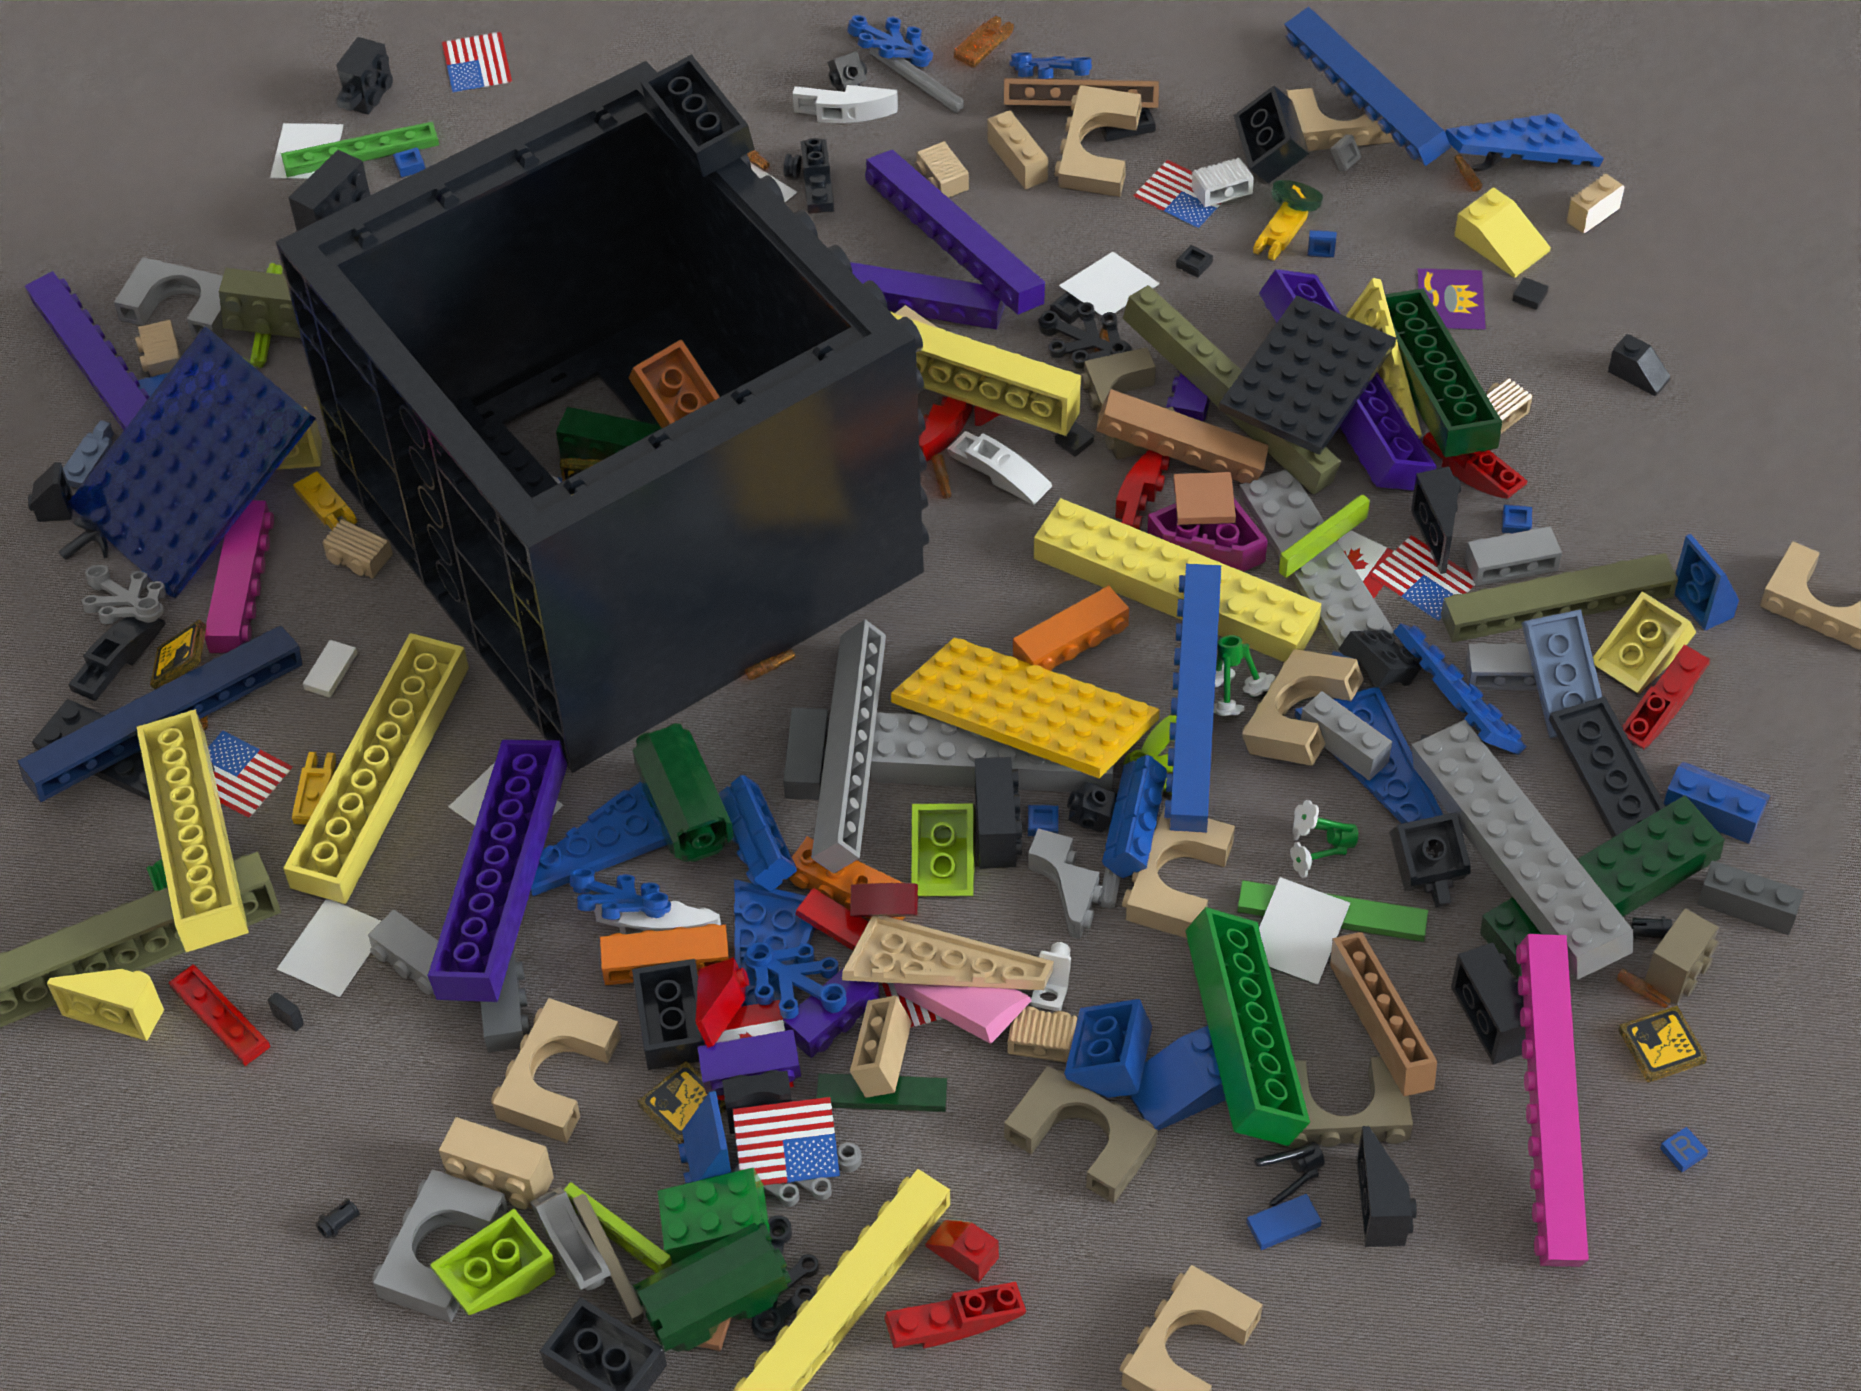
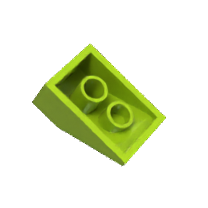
[911,803,976,897]
[430,1209,556,1316]

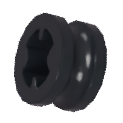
[783,153,802,178]

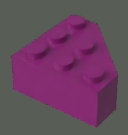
[1147,498,1268,572]

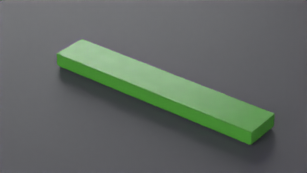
[281,121,439,177]
[1237,880,1428,942]

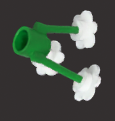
[1214,635,1276,716]
[1290,800,1358,878]

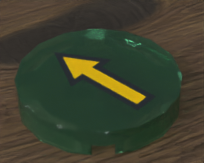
[1270,180,1324,211]

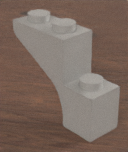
[1028,829,1103,939]
[530,1187,611,1291]

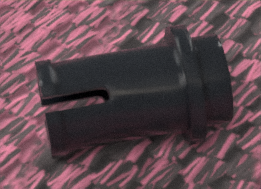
[1632,916,1672,940]
[315,1198,360,1239]

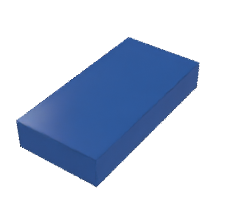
[1246,1194,1322,1250]

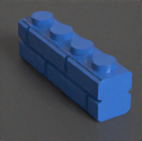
[1102,755,1167,878]
[718,775,797,891]

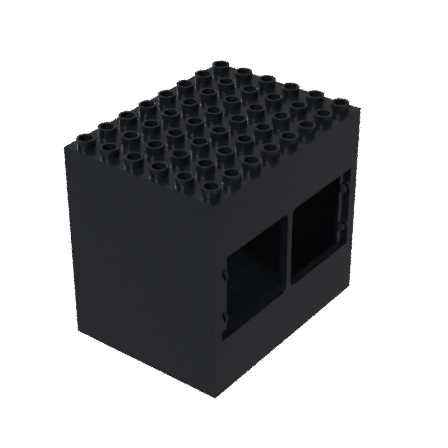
[276,61,929,773]

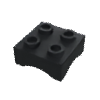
[1338,630,1422,688]
[722,1070,791,1134]

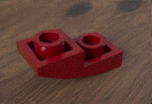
[850,883,918,918]

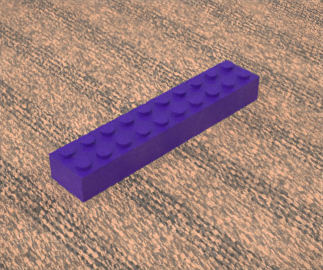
[1259,269,1437,490]
[428,740,567,1002]

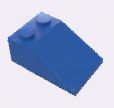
[1674,533,1739,631]
[1129,1025,1226,1130]
[678,1091,731,1184]

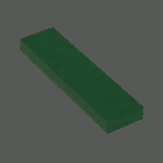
[816,1073,947,1112]

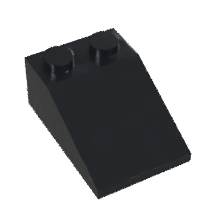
[1411,466,1461,574]
[1356,1126,1417,1247]

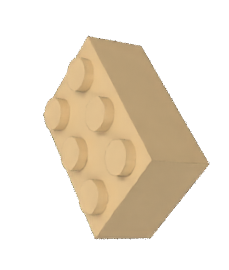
[439,1117,554,1209]

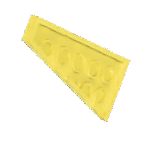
[1346,278,1422,439]

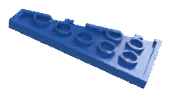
[1445,113,1604,167]
[1393,623,1527,755]
[1294,687,1443,824]
[531,778,667,896]
[734,879,815,1009]

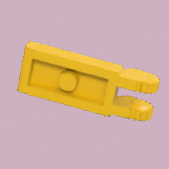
[1253,201,1308,261]
[293,471,358,531]
[292,752,336,825]

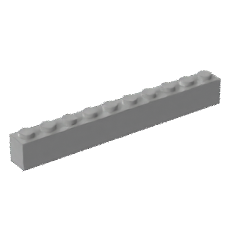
[811,619,886,874]

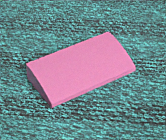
[893,983,1031,1044]

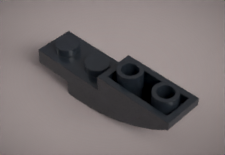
[801,138,834,214]
[69,617,166,701]

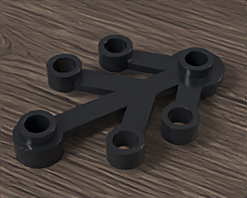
[1038,302,1132,369]
[751,1215,819,1341]

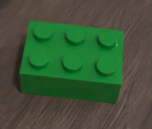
[657,1167,770,1264]

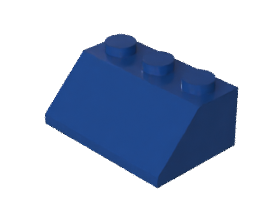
[1664,762,1770,844]
[1064,999,1152,1098]

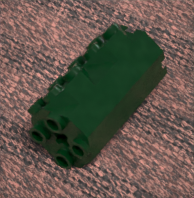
[632,723,734,862]
[633,1222,792,1352]

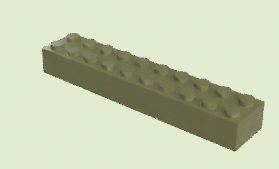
[0,851,282,1027]

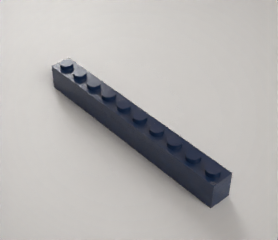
[17,625,303,803]

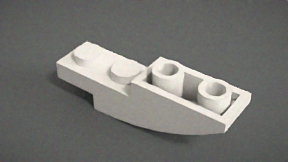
[793,85,898,123]
[947,431,1052,505]
[594,901,721,934]

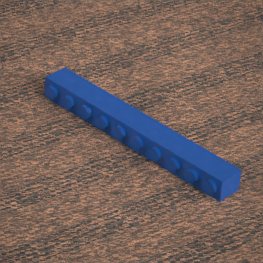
[1284,6,1451,166]
[1164,564,1222,833]

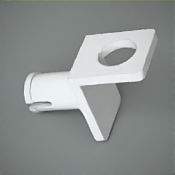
[1030,942,1071,1011]

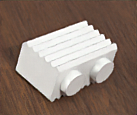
[1192,157,1254,208]

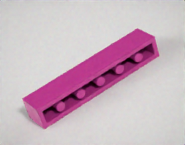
[204,500,274,653]

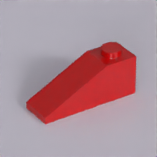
[695,957,749,1048]

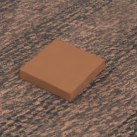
[1173,472,1236,525]

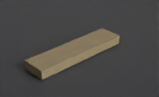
[573,1194,644,1324]

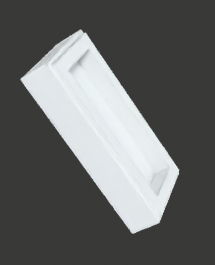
[303,640,358,698]

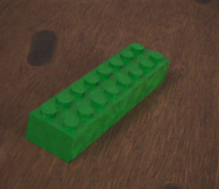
[1185,907,1310,1146]

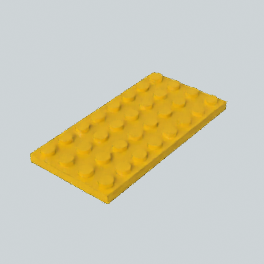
[891,637,1160,779]

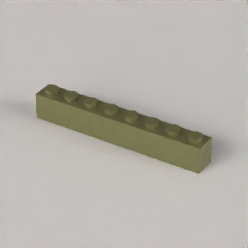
[1441,553,1678,643]

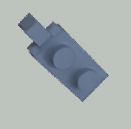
[63,420,114,490]

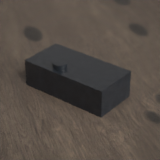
[640,54,755,177]

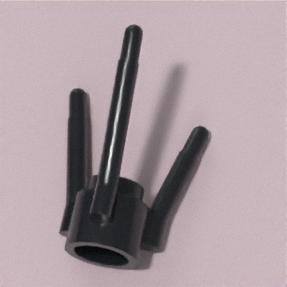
[1254,1142,1325,1207]

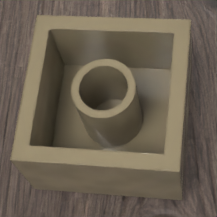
[1643,908,1719,1005]

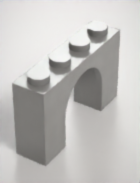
[114,257,225,343]
[373,1169,508,1323]

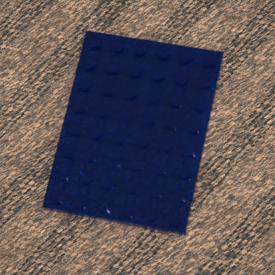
[68,326,316,599]

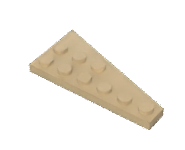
[842,916,1054,990]

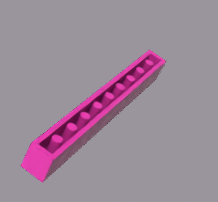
[1516,934,1589,1267]

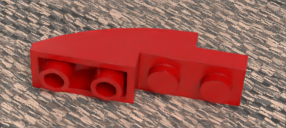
[919,396,973,462]
[1423,432,1528,499]
[1115,450,1170,530]
[1622,644,1710,750]
[884,1282,1026,1349]

